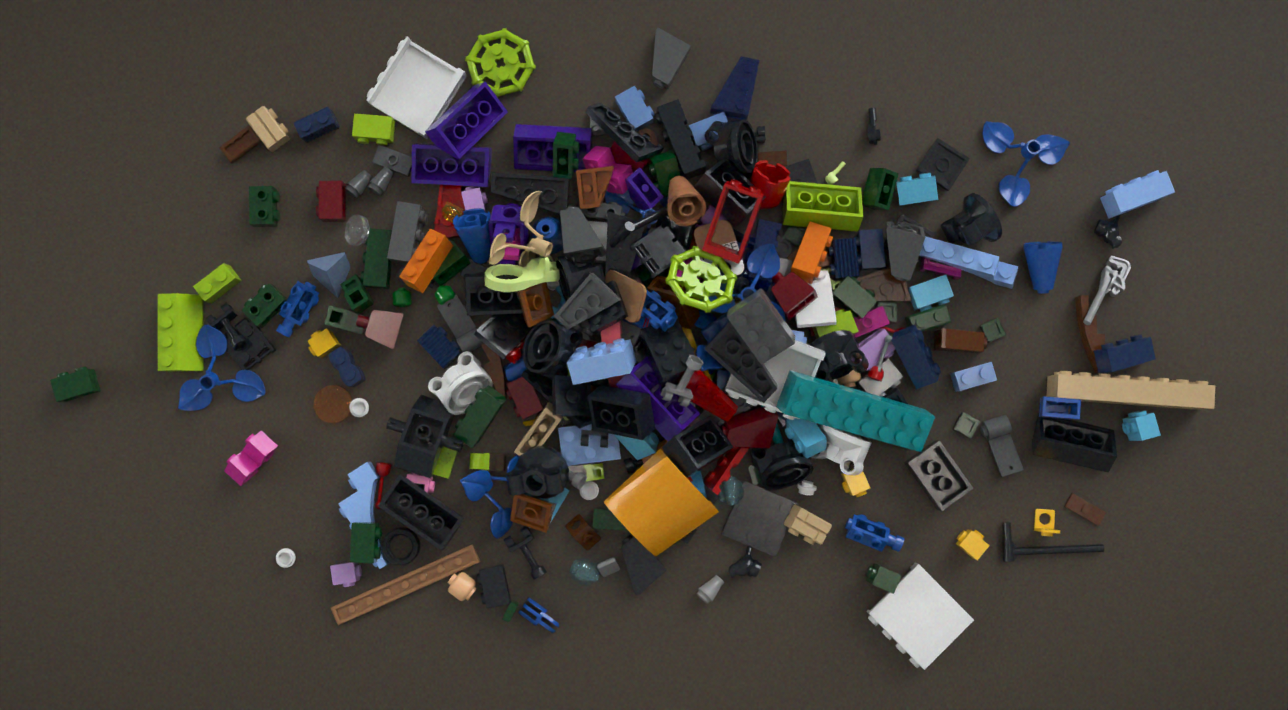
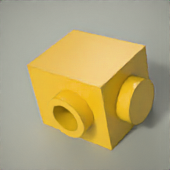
[308,328,341,358]
[841,469,870,498]
[956,529,990,560]

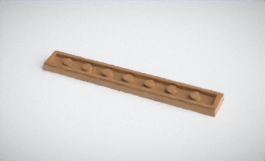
[331,544,481,625]

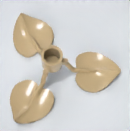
[489,191,553,267]

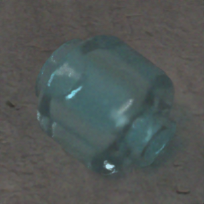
[719,477,744,506]
[569,557,600,586]

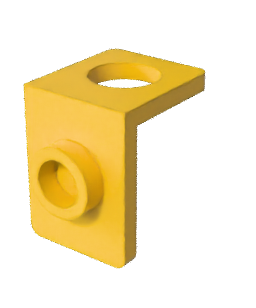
[1034,509,1060,536]

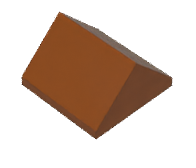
[518,282,554,327]
[510,493,556,533]

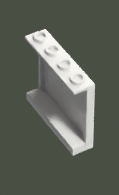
[367,37,467,139]
[725,340,826,420]
[866,562,974,670]

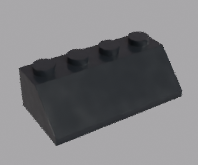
[464,273,523,316]
[1032,414,1117,473]
[378,474,464,551]

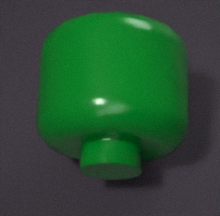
[435,285,456,305]
[392,288,412,307]

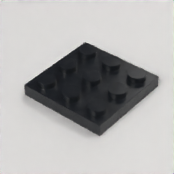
[722,481,798,557]

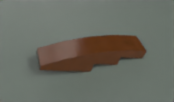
[1075,295,1105,373]
[479,321,507,398]

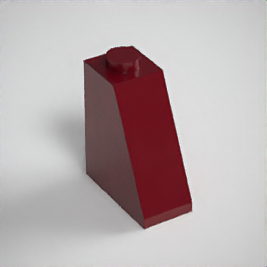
[720,407,778,448]

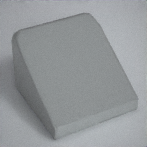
[597,557,620,577]

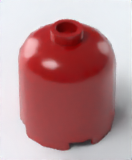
[750,160,791,209]

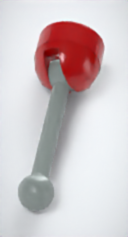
[867,335,892,382]

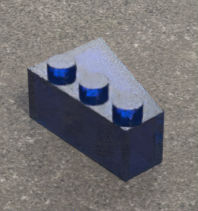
[710,56,760,120]
[742,219,782,292]

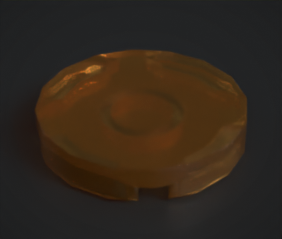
[314,385,353,423]

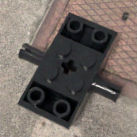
[386,395,464,479]

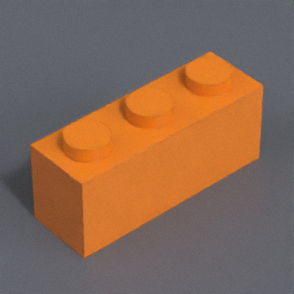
[791,221,833,284]
[399,229,454,293]

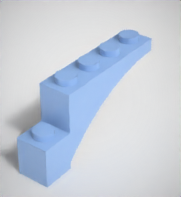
[919,236,1018,289]
[338,462,390,569]

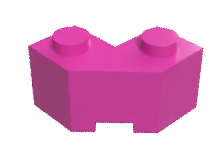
[582,146,633,194]
[224,431,278,486]

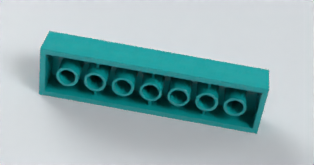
[776,370,935,452]

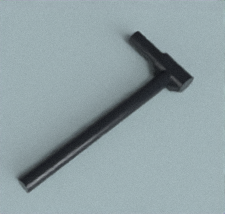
[609,207,668,248]
[1002,522,1104,562]

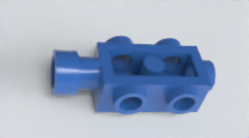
[276,281,319,338]
[641,290,678,332]
[845,514,904,552]

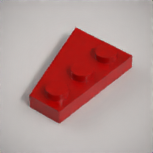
[434,185,465,239]
[686,370,738,422]
[704,446,750,495]

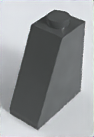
[652,28,691,89]

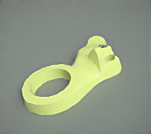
[484,255,560,292]

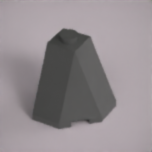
[560,207,606,265]
[886,222,925,281]

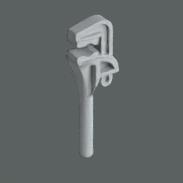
[1083,255,1131,325]

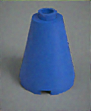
[453,208,491,264]
[530,217,563,254]
[1023,241,1063,294]

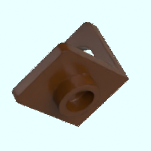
[565,514,601,551]

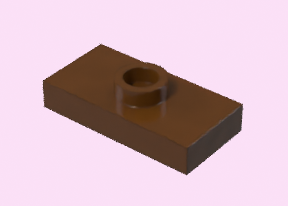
[219,125,262,164]

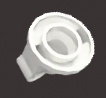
[428,351,493,415]
[811,424,872,475]

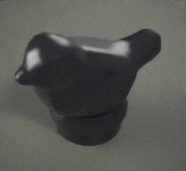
[1094,216,1122,249]
[728,546,762,578]

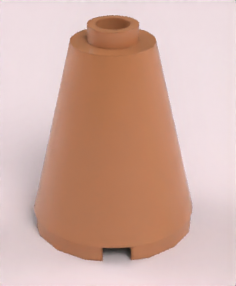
[667,176,706,226]

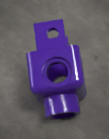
[489,203,529,265]

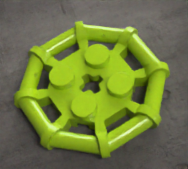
[465,28,536,98]
[665,246,737,313]

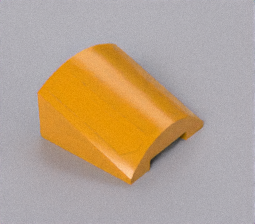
[603,449,719,556]

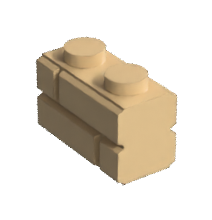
[246,106,290,152]
[784,505,832,545]

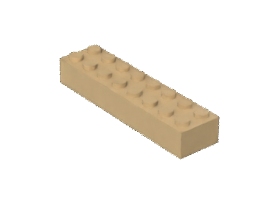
[1046,371,1216,410]

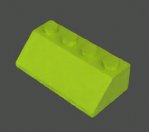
[782,181,863,232]
[158,293,204,372]

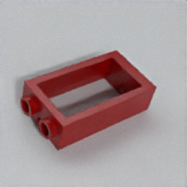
[702,179,765,264]

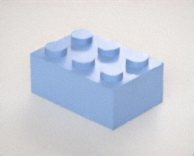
[1100,170,1175,219]
[567,338,636,385]
[558,424,621,466]

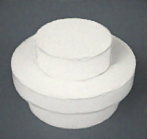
[349,398,369,417]
[797,480,817,495]
[580,481,599,500]
[276,548,296,568]

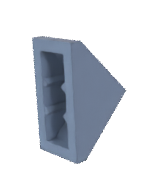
[307,252,350,298]

